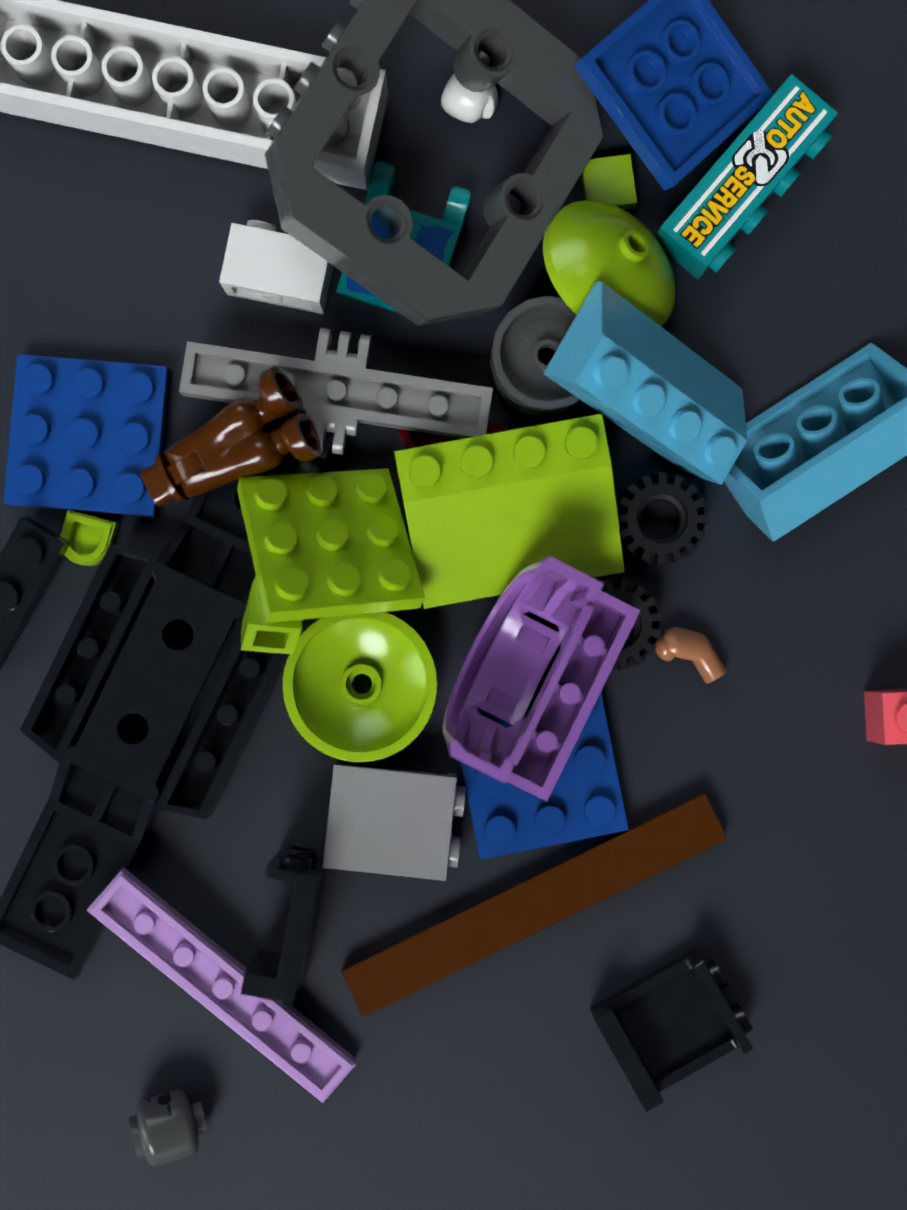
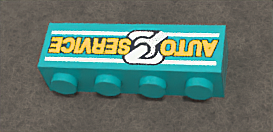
[656,74,838,280]

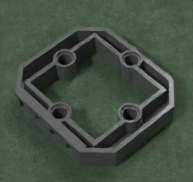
[265,0,603,326]

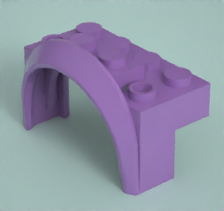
[443,556,641,801]

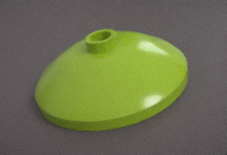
[543,200,676,326]
[283,612,437,762]

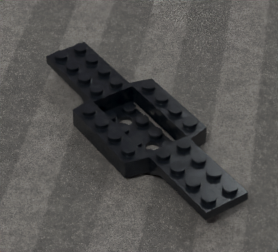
[0,413,334,980]

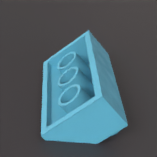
[543,281,747,485]
[724,343,907,542]

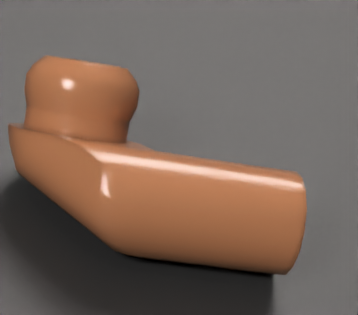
[655,627,728,684]

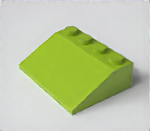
[394,414,625,609]

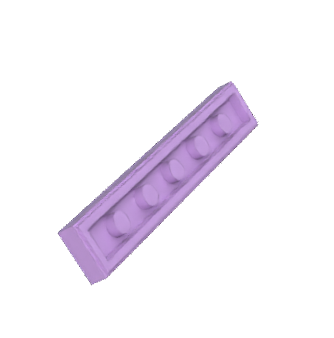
[87,867,356,1103]

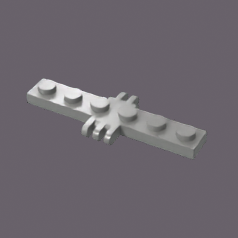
[179,328,493,455]

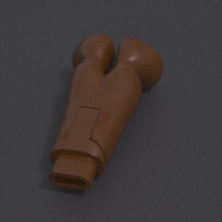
[140,366,321,507]

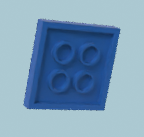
[573,0,774,191]
[3,354,171,518]
[460,692,629,860]

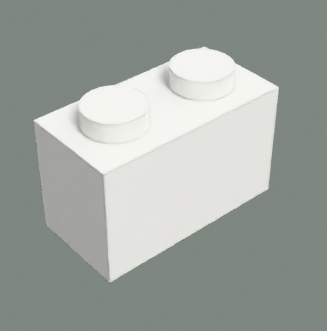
[219,220,334,314]

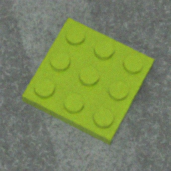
[237,468,425,623]

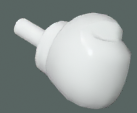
[441,51,499,123]

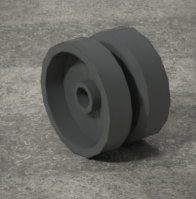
[489,296,584,421]

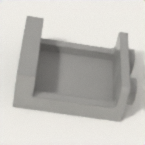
[323,761,466,881]

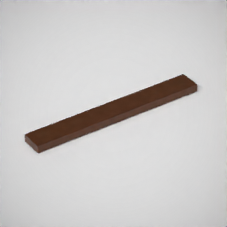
[341,792,727,1017]

